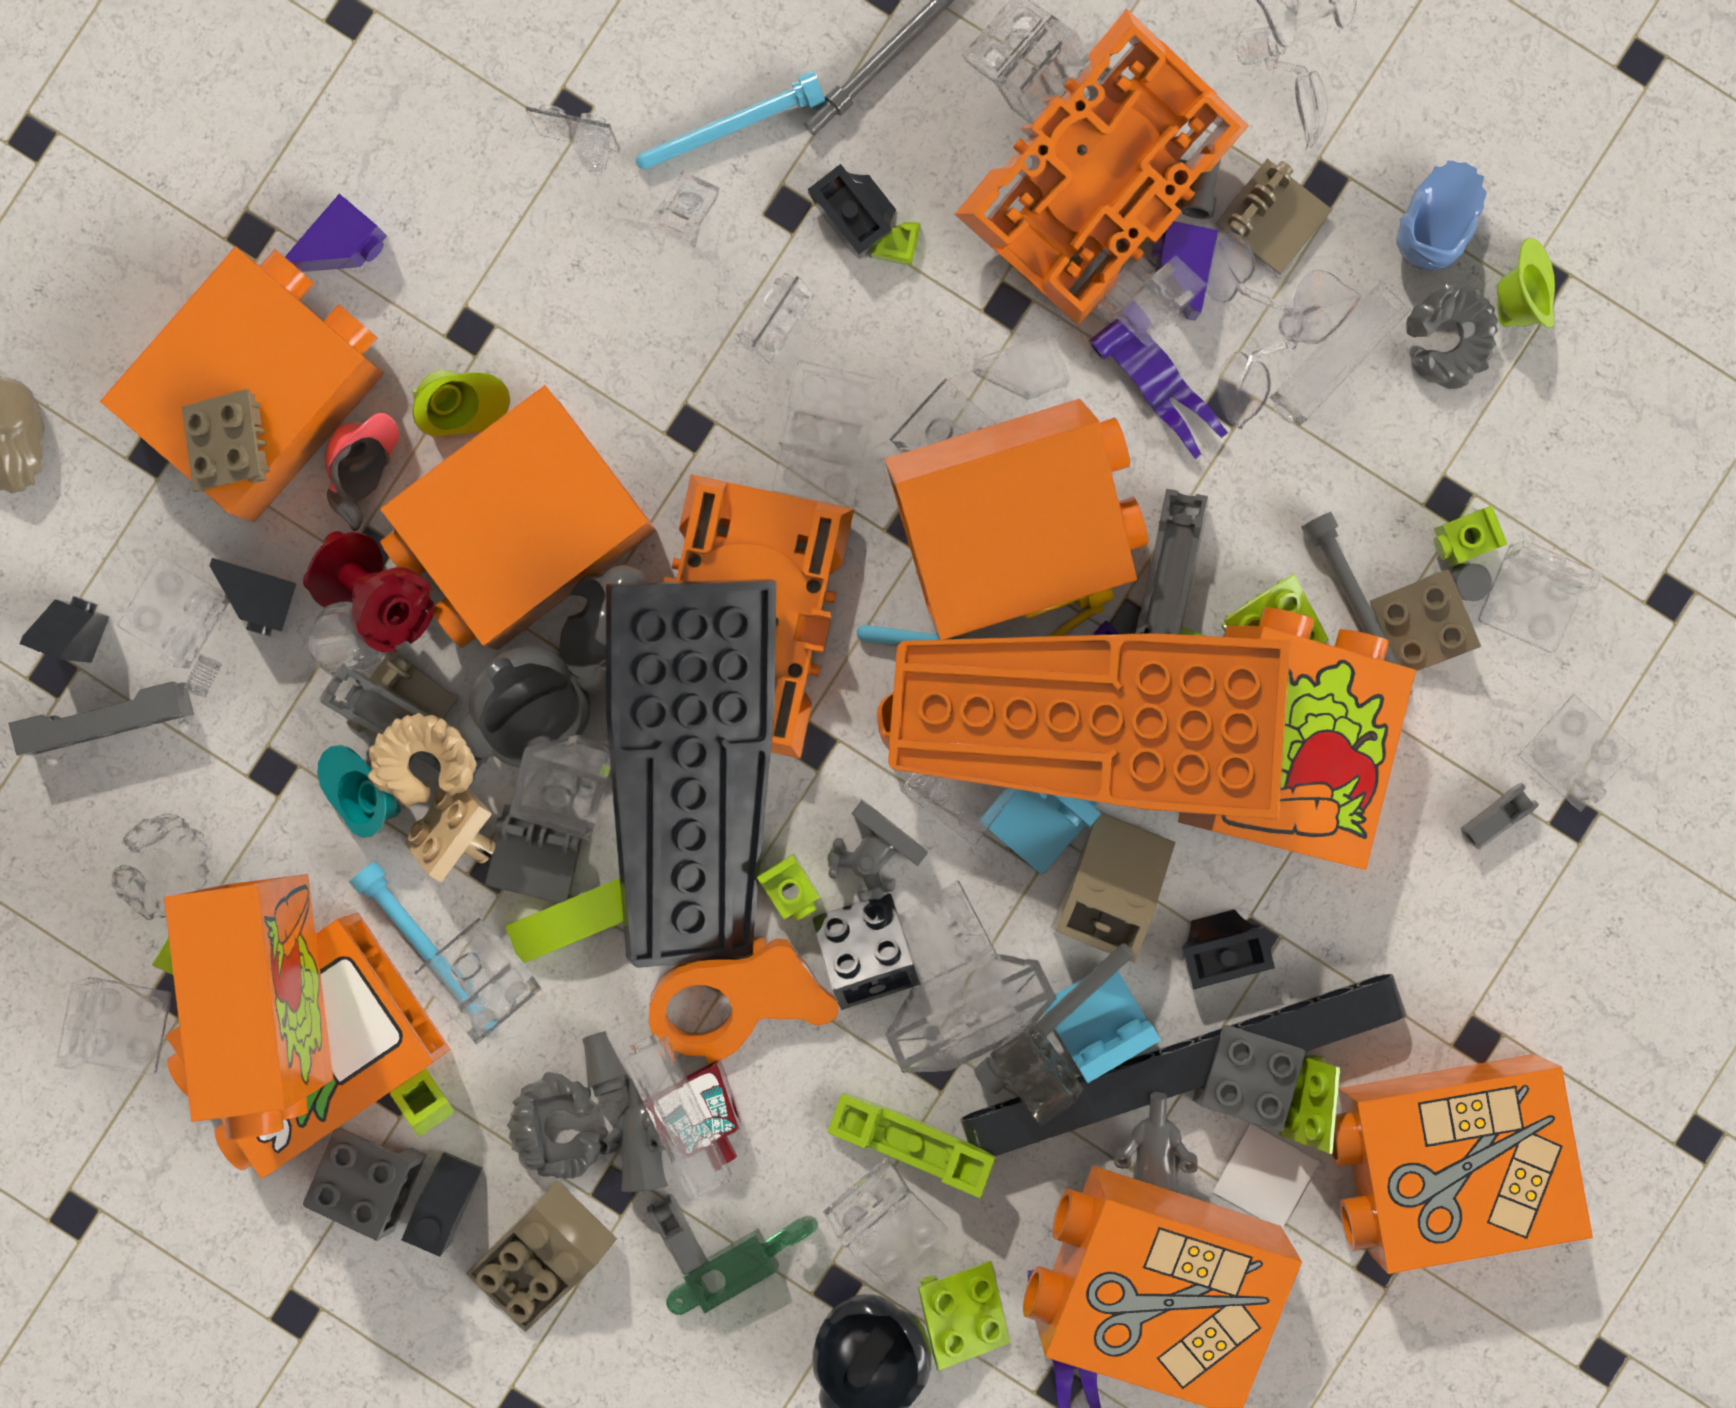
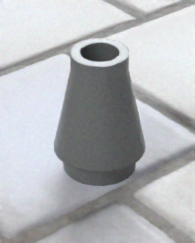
[582,1031,628,1097]

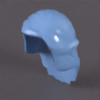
[1396,161,1487,272]

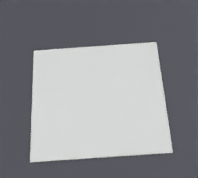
[1213,1123,1320,1229]

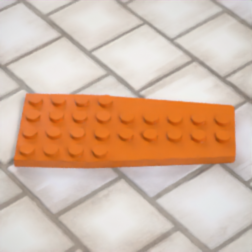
[888,633,1291,820]

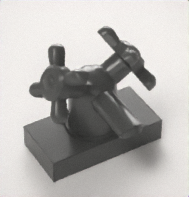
[827,799,928,902]

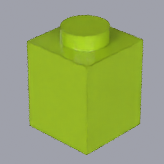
[389,1068,455,1137]

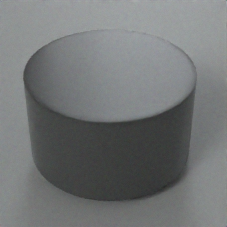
[1450,563,1492,601]

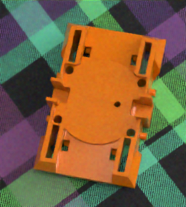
[954,9,1249,326]
[663,474,854,759]

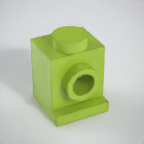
[1434,505,1508,567]
[757,853,820,922]

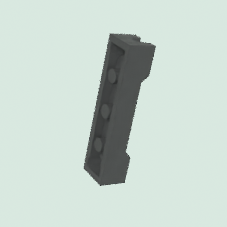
[1135,489,1209,635]
[320,662,489,789]
[8,681,194,756]

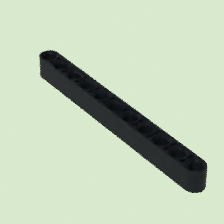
[960,974,1407,1156]

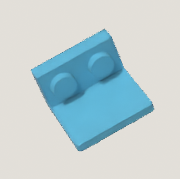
[980,788,1101,874]
[1042,971,1161,1083]

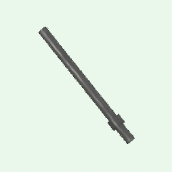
[803,0,955,136]

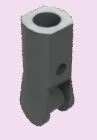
[1461,783,1539,850]
[647,1194,707,1275]

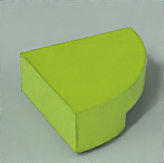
[871,222,921,266]

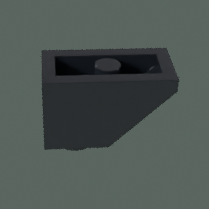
[209,558,297,637]
[19,596,109,663]
[401,1152,483,1257]

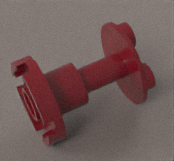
[303,531,435,653]

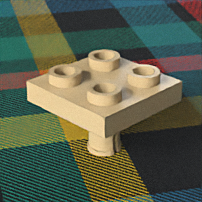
[405,788,496,883]

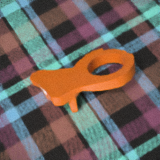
[649,937,839,1064]

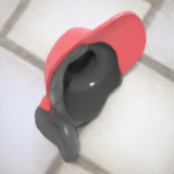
[325,413,399,531]

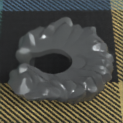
[1406,284,1498,389]
[507,1072,601,1179]

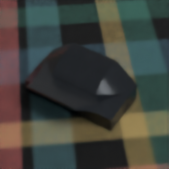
[808,164,896,259]
[1181,909,1275,990]

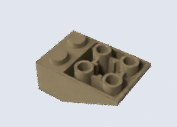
[1051,812,1176,963]
[466,1180,617,1332]

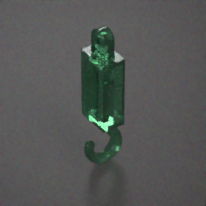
[666,1216,819,1315]

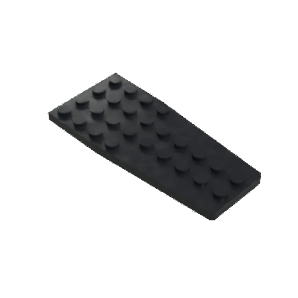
[606,579,776,968]

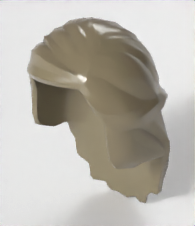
[0,376,44,493]

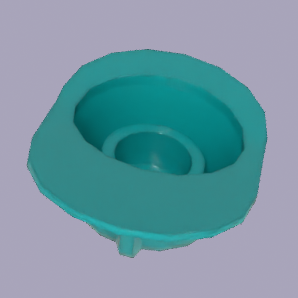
[317,745,401,838]

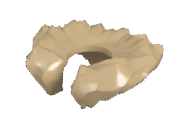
[368,713,477,807]

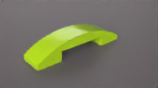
[505,878,623,964]
[827,1093,997,1199]

